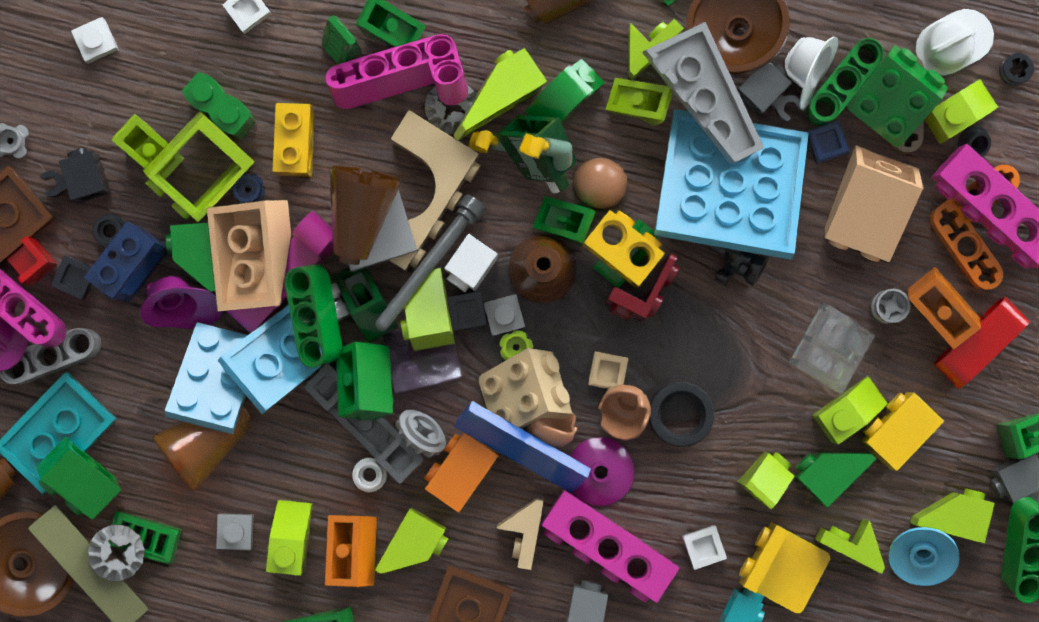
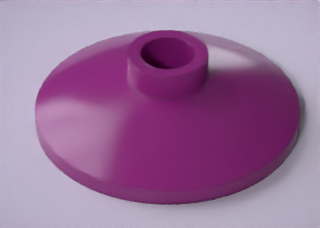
[570,437,634,506]

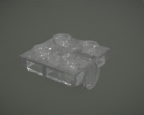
[789,302,875,395]

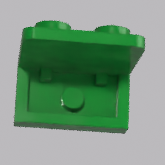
[847,45,948,147]

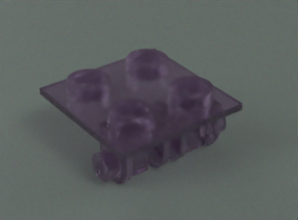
[383,329,463,394]

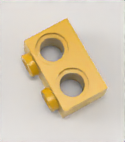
[272,103,315,177]
[582,210,665,288]

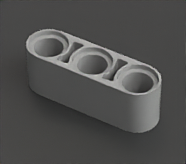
[0,328,102,384]

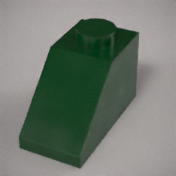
[333,267,398,343]

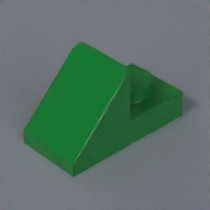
[356,0,425,48]

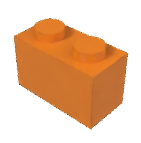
[908,267,981,349]
[424,433,499,513]
[325,515,377,587]

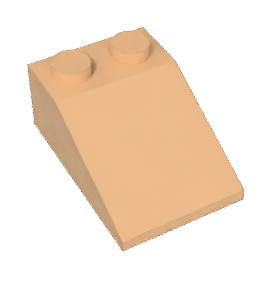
[207,200,291,311]

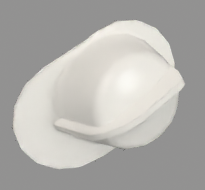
[915,9,994,75]
[785,36,839,110]

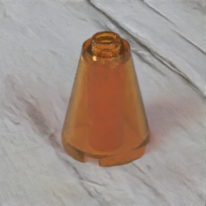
[152,406,252,491]

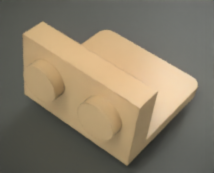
[479,348,573,429]

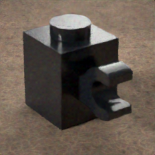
[40,148,111,203]

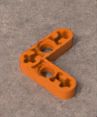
[930,164,1020,290]

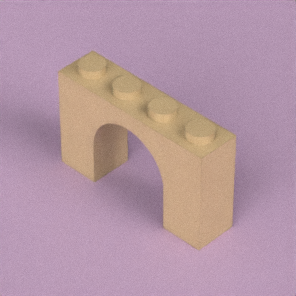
[389,110,481,272]

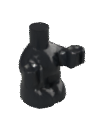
[710,246,770,286]

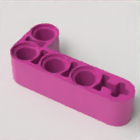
[326,34,468,109]
[227,211,333,334]
[0,269,67,348]

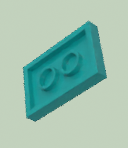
[0,372,117,494]

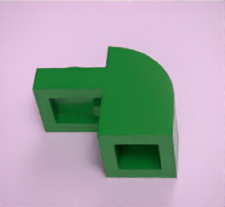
[526,58,605,124]

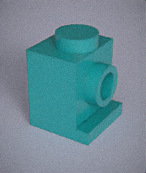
[718,588,765,622]

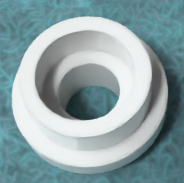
[352,458,387,492]

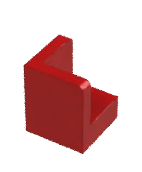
[7,236,58,286]

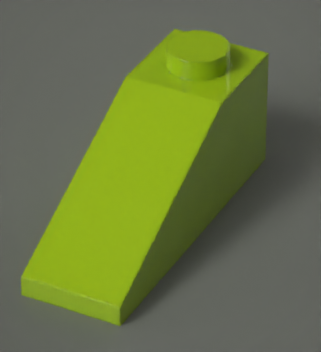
[453,48,547,141]

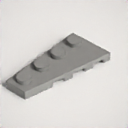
[642,22,764,164]

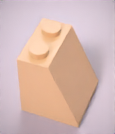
[825,145,923,262]

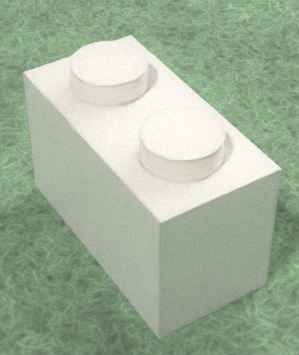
[445,234,498,292]

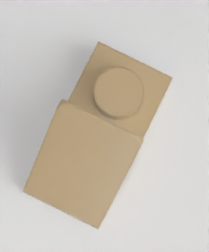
[496,498,543,570]

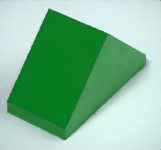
[533,196,596,247]
[996,413,1039,459]

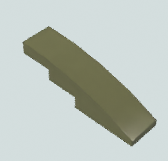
[28,505,149,622]

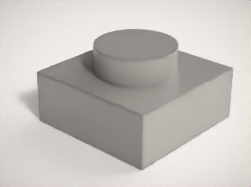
[483,294,525,336]
[216,513,254,550]

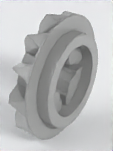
[425,85,476,134]
[395,410,446,458]
[88,525,145,581]

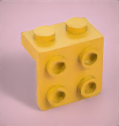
[739,522,830,613]

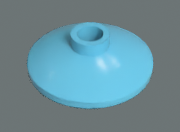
[889,527,959,586]

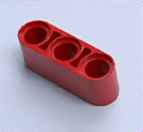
[934,296,1030,389]

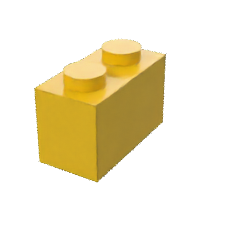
[861,392,944,471]

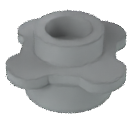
[0,123,29,159]

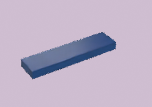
[454,402,591,493]

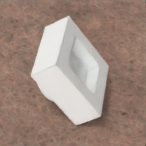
[222,0,271,34]
[71,17,119,64]
[682,525,727,570]

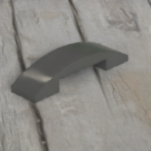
[303,364,425,484]

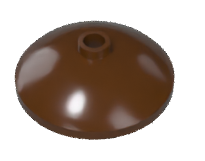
[686,0,790,74]
[0,512,74,617]

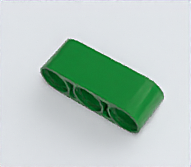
[805,38,884,126]
[285,264,342,368]
[1001,497,1039,603]

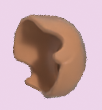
[572,158,628,210]
[598,384,651,441]
[526,413,578,448]

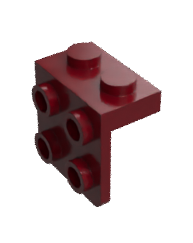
[605,254,679,322]

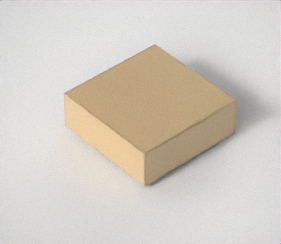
[588,351,628,389]

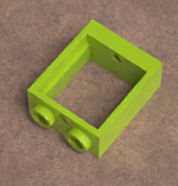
[143,111,255,222]

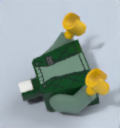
[468,114,576,193]

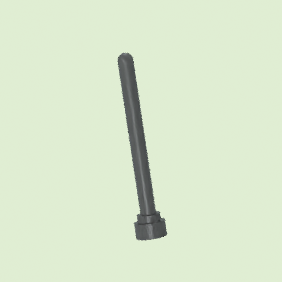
[375,194,487,331]

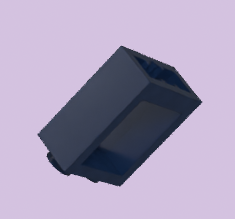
[84,221,167,302]

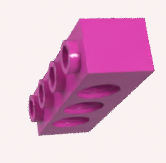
[931,144,1039,269]
[541,489,680,603]

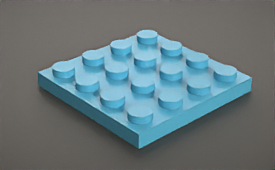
[654,109,809,260]

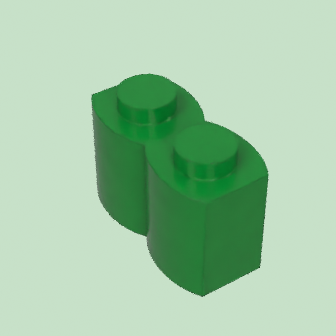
[182,72,256,140]

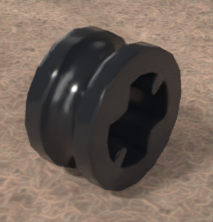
[999,53,1034,86]

